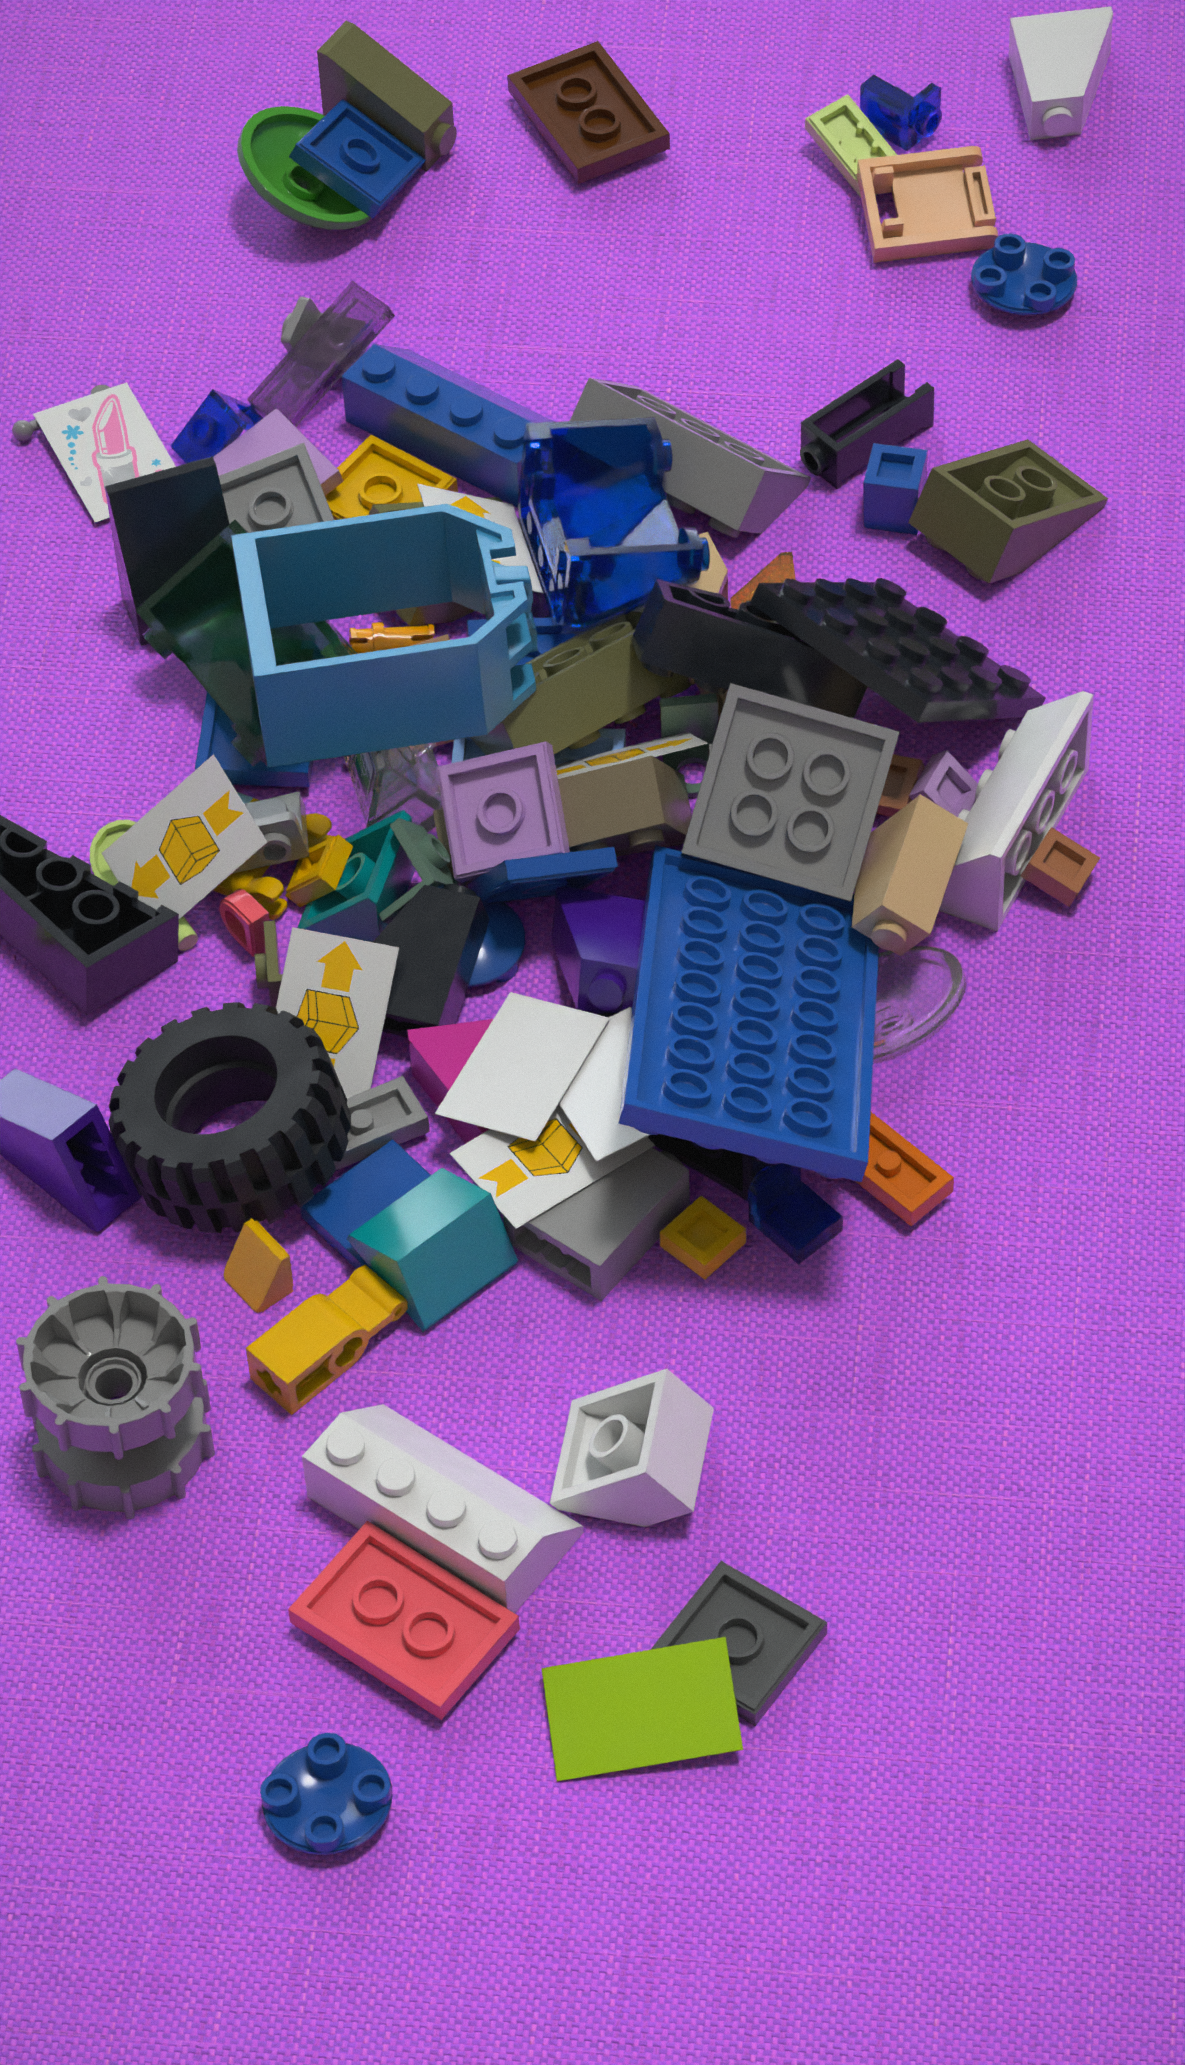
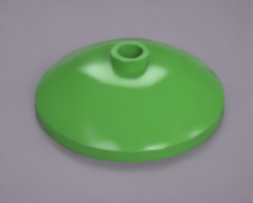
[237,106,372,230]

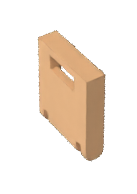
[857,146,998,263]

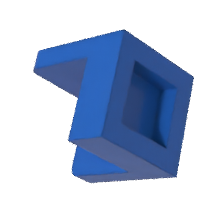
[863,443,928,535]

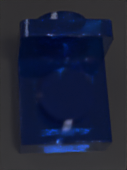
[860,74,942,151]
[748,1163,843,1265]

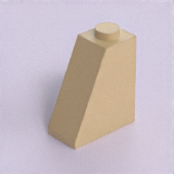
[852,794,968,956]

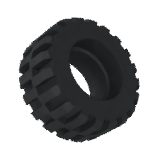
[109,1002,351,1234]

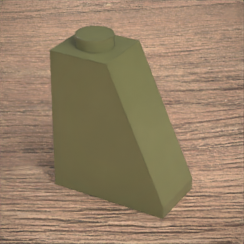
[317,21,457,171]

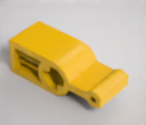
[246,1265,408,1415]

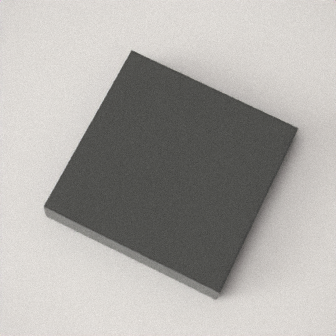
[650,1561,827,1726]

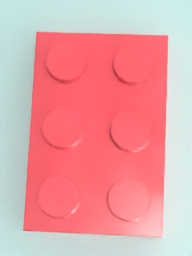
[288,1521,520,1720]

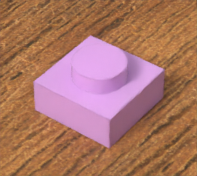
[908,750,978,817]

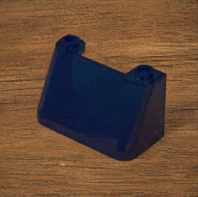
[518,417,710,635]

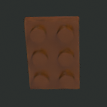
[507,41,670,184]

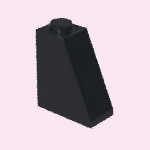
[373,884,490,1037]

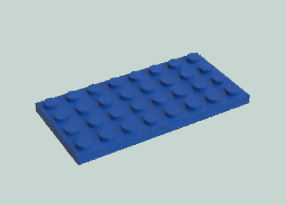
[618,845,879,1182]

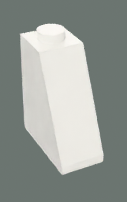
[1009,6,1113,140]

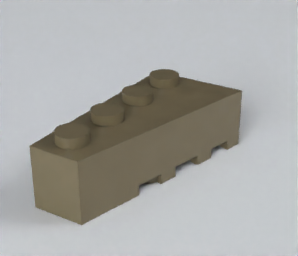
[433,755,692,888]

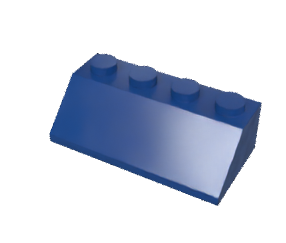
[341,344,580,509]

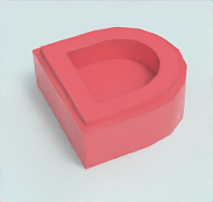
[219,888,270,957]

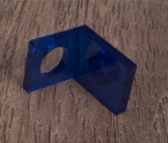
[171,389,263,464]

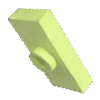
[805,94,897,198]

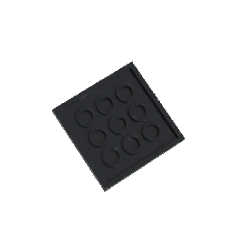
[750,578,1046,723]

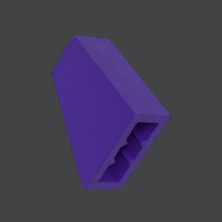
[552,886,645,1014]
[0,1068,142,1233]

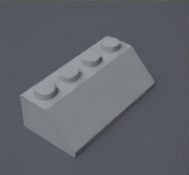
[563,378,811,538]

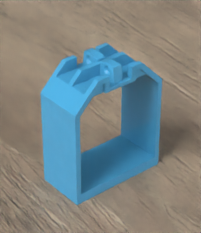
[231,504,538,767]

